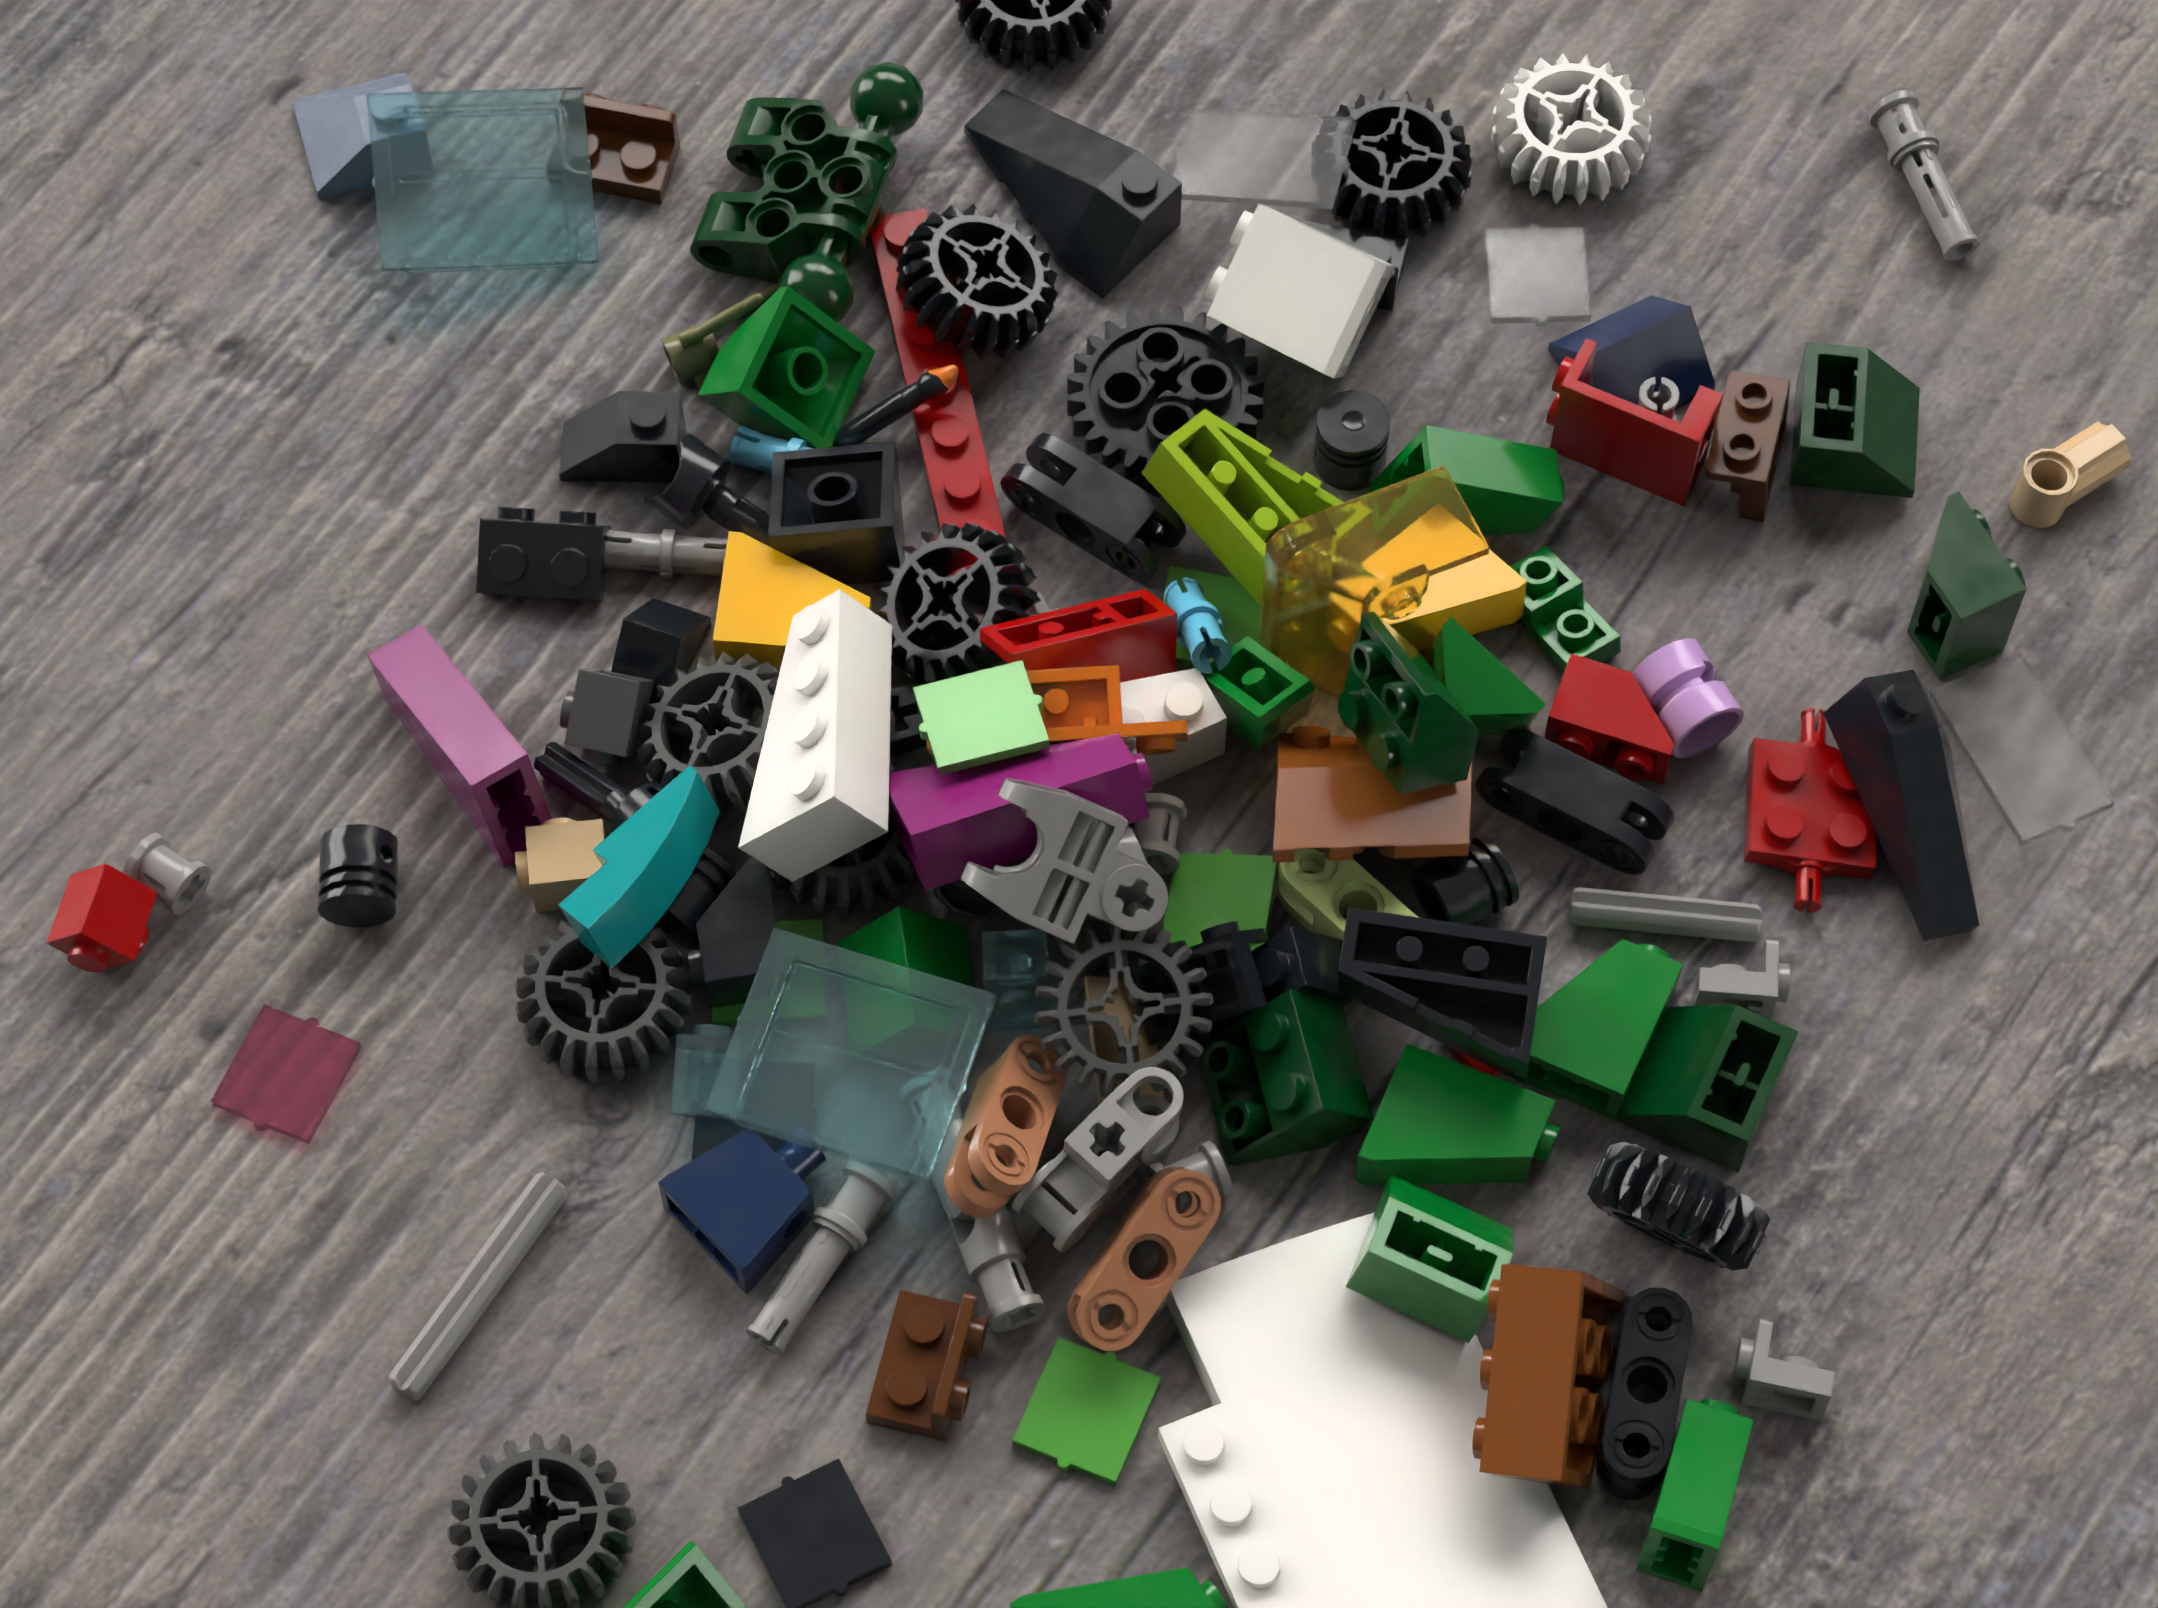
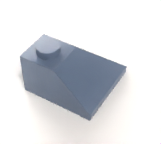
[292,72,434,200]

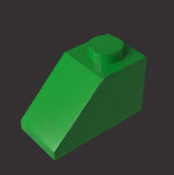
[1201,636,1315,751]

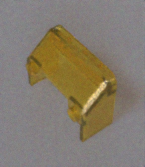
[1259,465,1490,699]

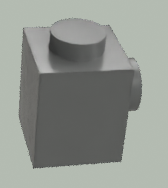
[560,667,654,766]

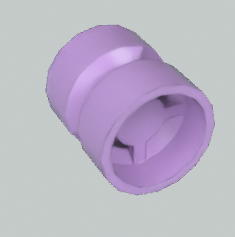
[1632,638,1744,758]

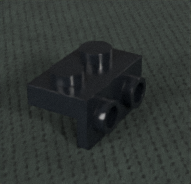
[476,507,612,601]

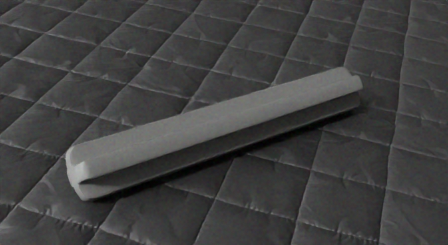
[388,1172,567,1401]

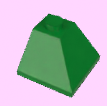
[698,286,876,449]

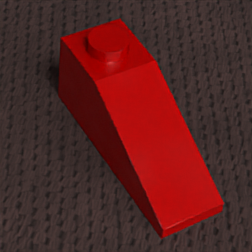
[980,589,1177,682]

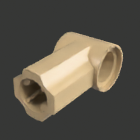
[2009,422,2132,528]

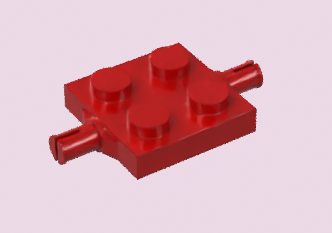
[1744,708,1877,913]

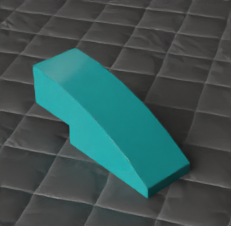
[558,765,720,969]

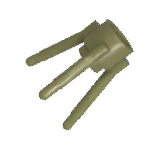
[661,284,779,391]

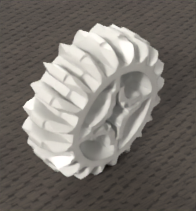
[1491,53,1651,206]

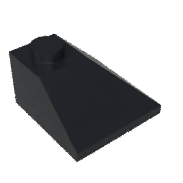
[768,441,905,585]

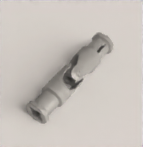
[899,1070,1046,1332]

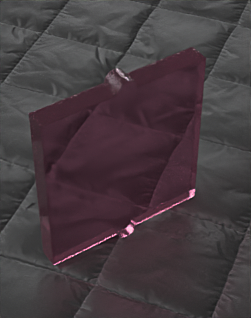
[211,1004,362,1144]

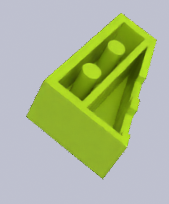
[1142,409,1373,611]

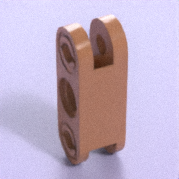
[944,1035,1067,1219]
[1067,1167,1221,1351]

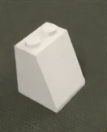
[1204,204,1395,379]

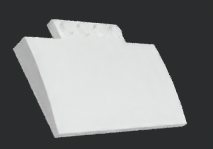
[1158,1212,1608,1608]

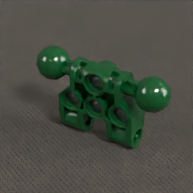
[690,62,923,323]

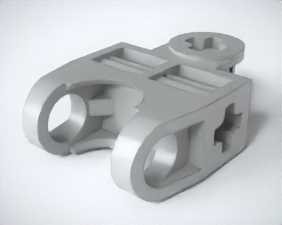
[961,778,1168,944]
[1012,1067,1184,1253]

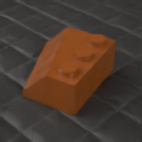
[1272,726,1472,863]
[1472,1264,1625,1489]

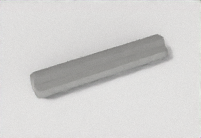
[1570,887,1762,942]

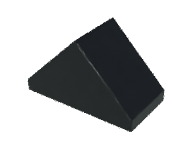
[611,598,711,704]

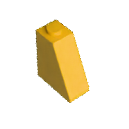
[1329,505,1527,650]
[713,531,872,673]

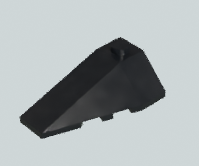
[964,89,1182,299]
[1823,670,1979,941]

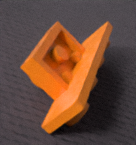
[926,665,1188,756]

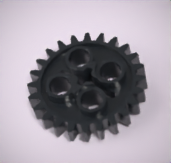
[1067,306,1264,488]

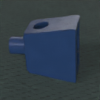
[658,1129,826,1294]

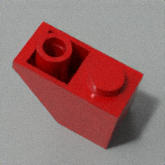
[1544,653,1674,784]

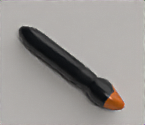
[833,364,959,447]

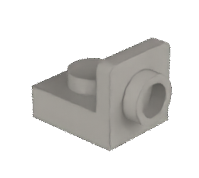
[1692,940,1790,1019]
[1733,1319,1835,1421]

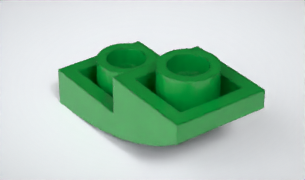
[1510,545,1621,674]

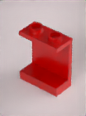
[1546,338,1723,506]

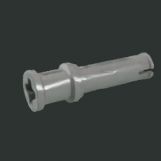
[1867,90,1980,261]
[746,1160,898,1355]

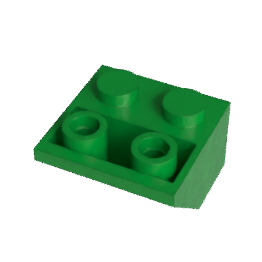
[1345,1174,1513,1343]

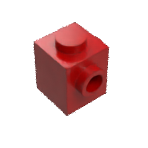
[46,863,158,973]

